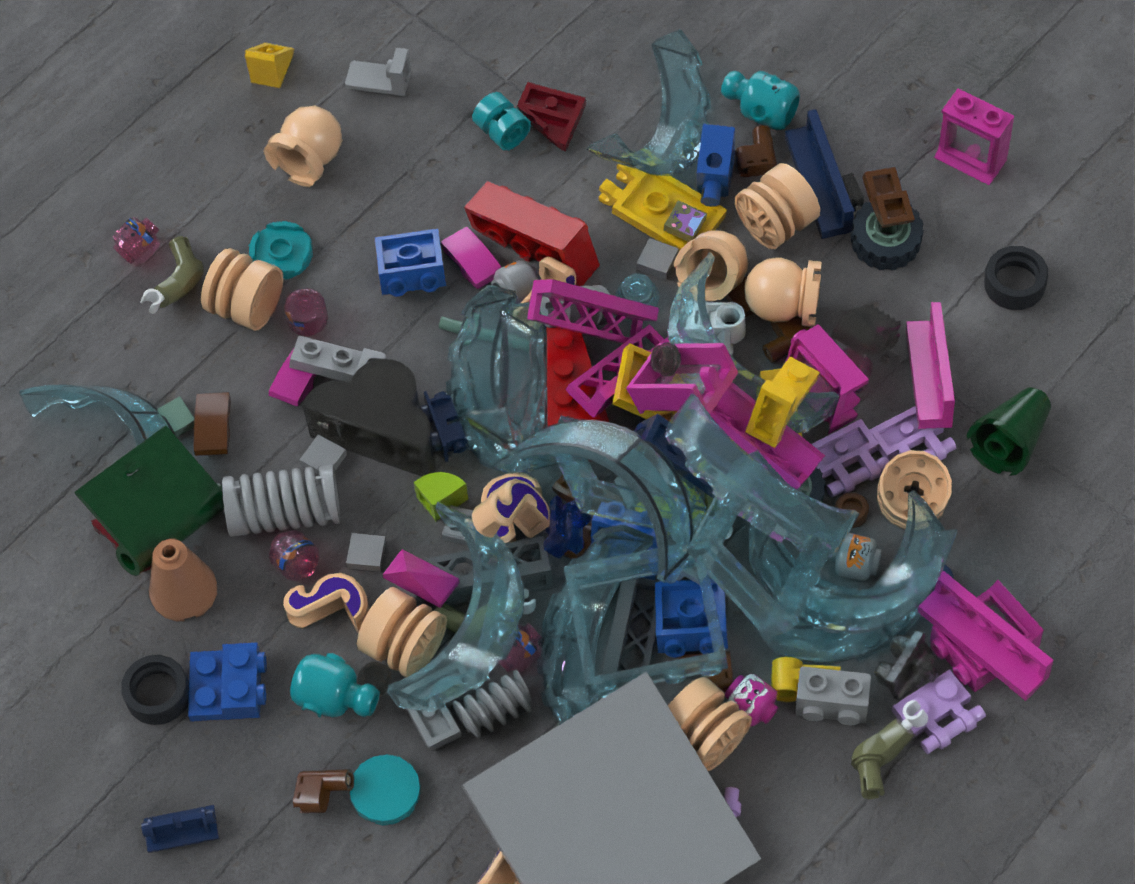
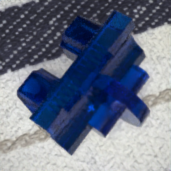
[543,495,591,559]

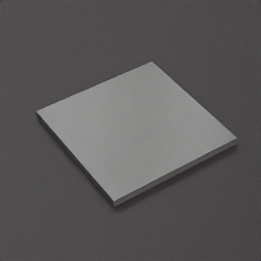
[461,671,761,884]

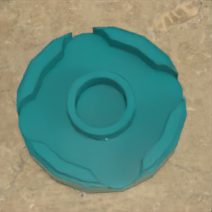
[249,221,313,280]
[350,754,421,826]

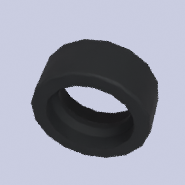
[984,246,1048,310]
[121,654,189,725]

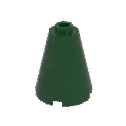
[966,387,1051,476]

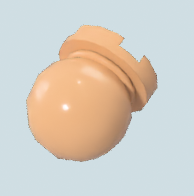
[264,106,342,187]
[674,230,748,302]
[744,258,822,327]

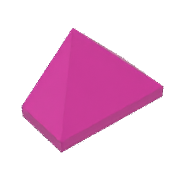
[383,549,460,608]

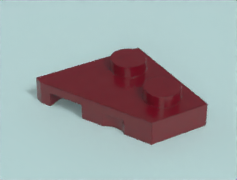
[517,82,586,152]

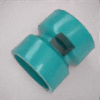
[472,92,531,151]

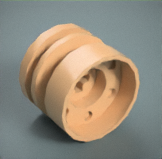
[735,163,820,250]
[201,248,283,331]
[877,450,952,530]
[357,587,447,679]
[668,676,752,771]

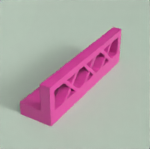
[527,279,659,344]
[906,302,955,429]
[565,324,686,418]
[694,382,825,491]
[918,571,1053,701]

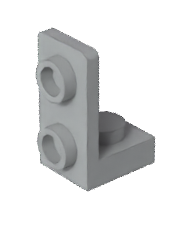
[345,48,412,96]

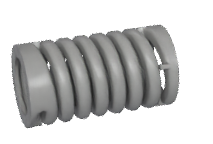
[222,464,341,537]

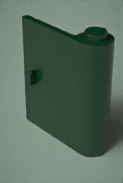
[74,425,224,576]

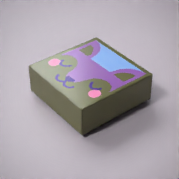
[663,200,707,242]

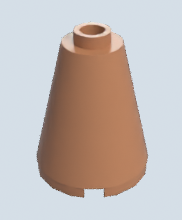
[149,539,217,622]

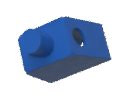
[696,124,735,207]

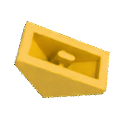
[245,43,294,88]

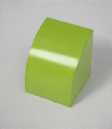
[414,472,469,521]

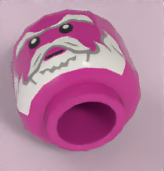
[725,674,779,727]

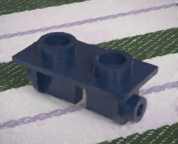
[420,391,468,463]
[141,805,219,853]

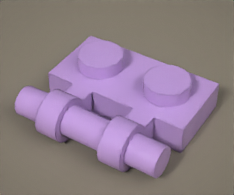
[869,406,956,461]
[811,419,889,498]
[892,669,986,754]

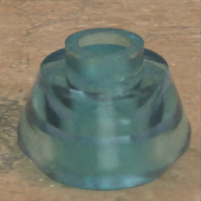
[615,273,660,307]

